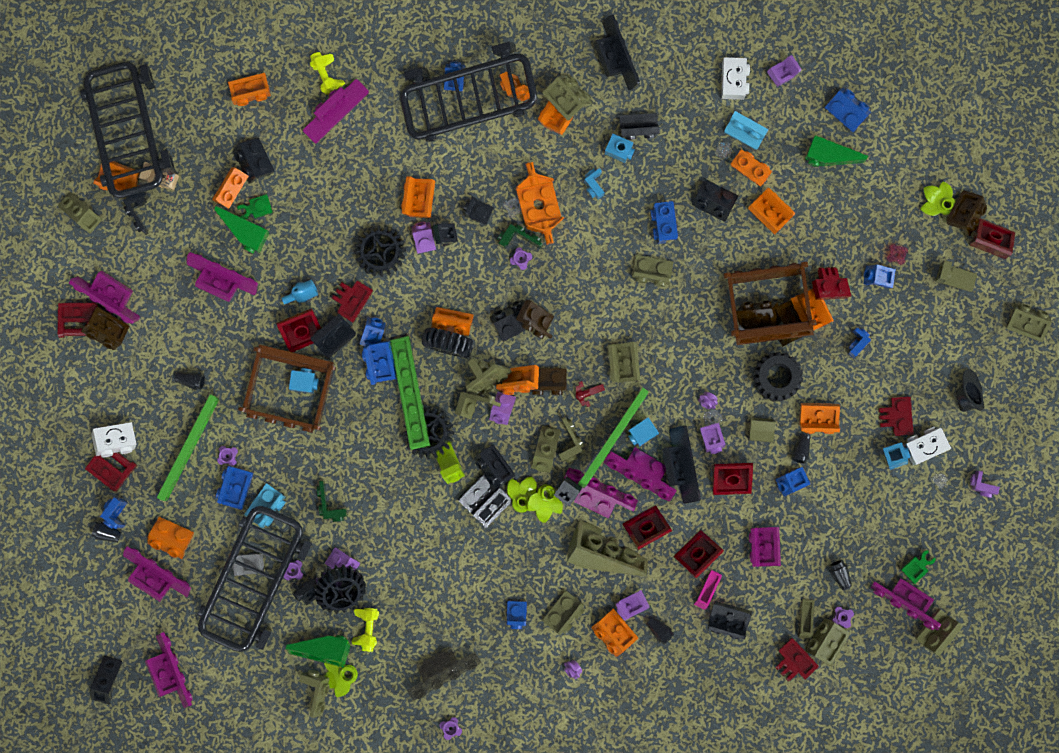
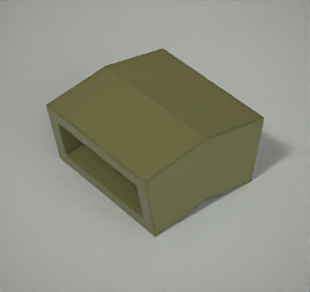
[749,417,776,443]

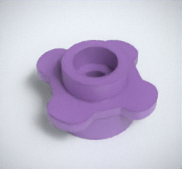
[510,248,532,270]
[698,392,718,409]
[217,446,238,466]
[284,560,303,580]
[832,607,854,628]
[564,660,582,679]
[440,717,462,740]

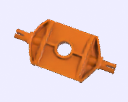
[516,162,564,245]

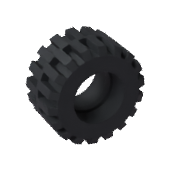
[753,352,803,402]

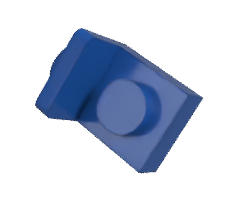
[444,61,465,91]
[863,265,896,288]
[360,317,386,346]
[848,327,871,359]
[776,467,810,496]
[507,601,527,629]

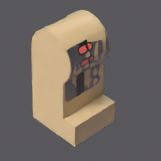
[139,162,179,191]

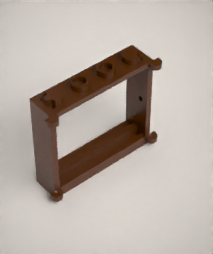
[723,262,817,345]
[238,344,336,433]

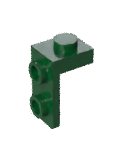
[497,224,543,250]
[316,480,348,522]

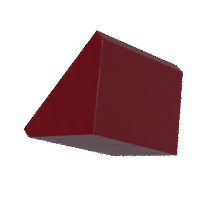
[970,218,1016,259]
[276,308,322,352]
[712,463,753,495]
[623,505,672,550]
[673,530,724,578]

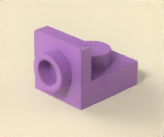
[700,423,725,454]

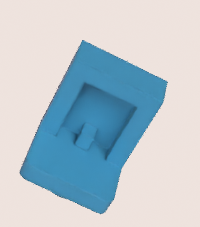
[584,168,605,200]

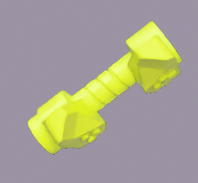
[310,52,345,95]
[351,608,379,652]

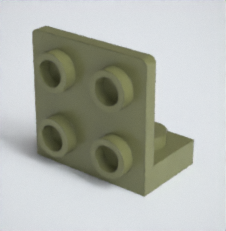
[542,76,593,121]

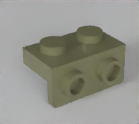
[607,342,640,383]

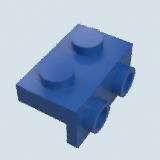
[825,88,871,132]
[650,201,678,244]
[362,341,397,385]
[216,466,254,510]
[100,497,128,529]

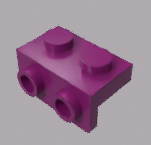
[749,527,781,567]

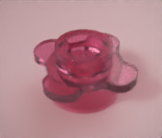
[887,244,908,265]

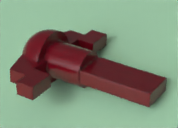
[575,381,605,407]

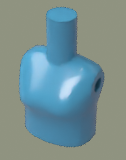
[282,279,319,304]

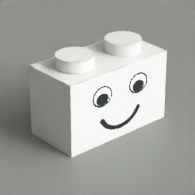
[721,58,750,100]
[91,422,136,457]
[903,427,951,466]

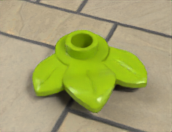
[920,181,956,216]
[507,477,537,513]
[527,484,563,523]
[324,663,358,697]

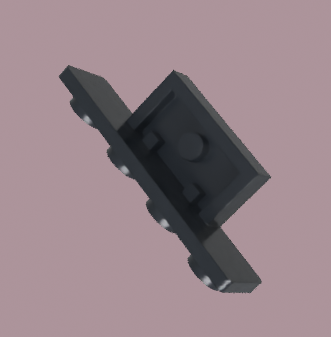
[593,14,640,90]
[662,425,701,504]

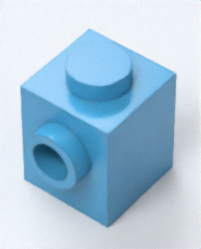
[605,134,635,163]
[289,368,319,394]
[628,417,659,447]
[883,442,911,470]

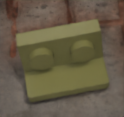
[466,358,512,394]

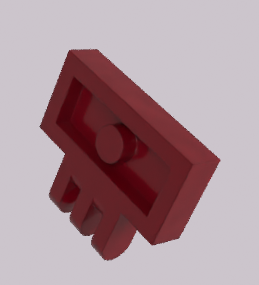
[812,267,851,300]
[331,281,374,323]
[878,397,914,436]
[775,638,819,682]

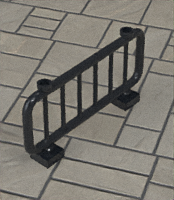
[400,41,537,142]
[80,62,176,198]
[197,506,312,652]

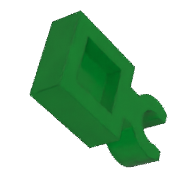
[237,194,273,220]
[900,550,936,584]

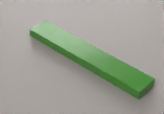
[390,336,430,450]
[578,388,648,488]
[157,394,219,501]

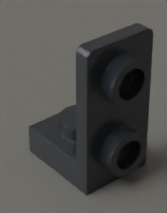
[123,191,150,235]
[90,656,122,704]

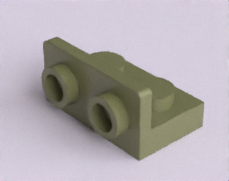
[632,255,674,287]
[1006,303,1052,342]
[542,591,585,635]
[915,609,963,657]
[805,618,851,666]

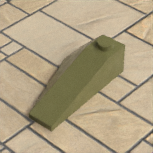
[567,520,648,576]

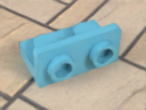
[724,111,768,150]
[244,483,286,528]

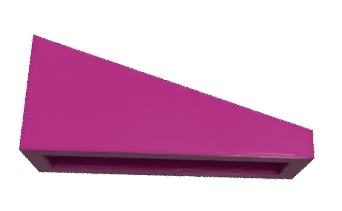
[694,570,722,610]

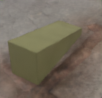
[798,599,815,639]

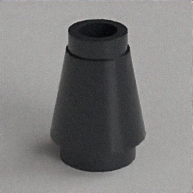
[175,371,205,391]
[790,434,811,464]
[91,521,122,543]
[829,560,852,590]
[646,616,674,645]

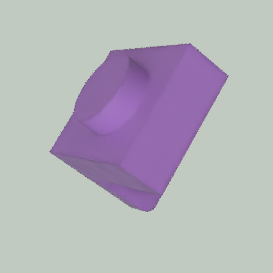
[767,55,801,87]
[412,222,436,254]
[489,391,516,425]
[970,471,1000,498]
[325,547,360,569]
[616,590,650,621]

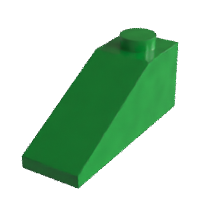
[804,135,868,167]
[214,206,269,254]
[286,635,351,668]

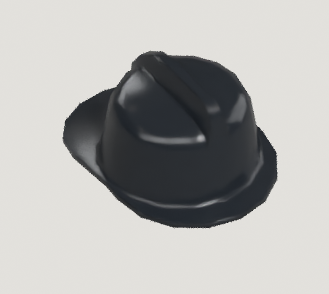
[955,369,985,412]

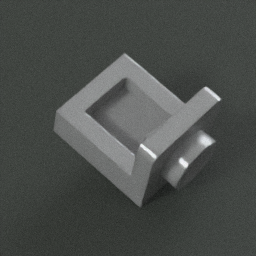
[232,554,264,576]

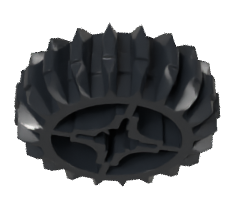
[354,225,406,277]
[422,327,473,358]
[402,407,455,460]
[313,564,366,614]

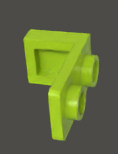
[436,442,465,484]

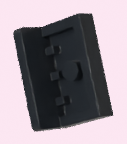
[619,113,660,140]
[234,138,275,184]
[692,179,738,222]
[490,300,525,342]
[310,314,356,359]
[474,444,516,489]
[707,601,752,640]

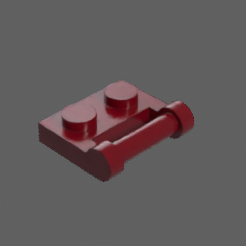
[58,303,98,338]
[85,452,138,492]

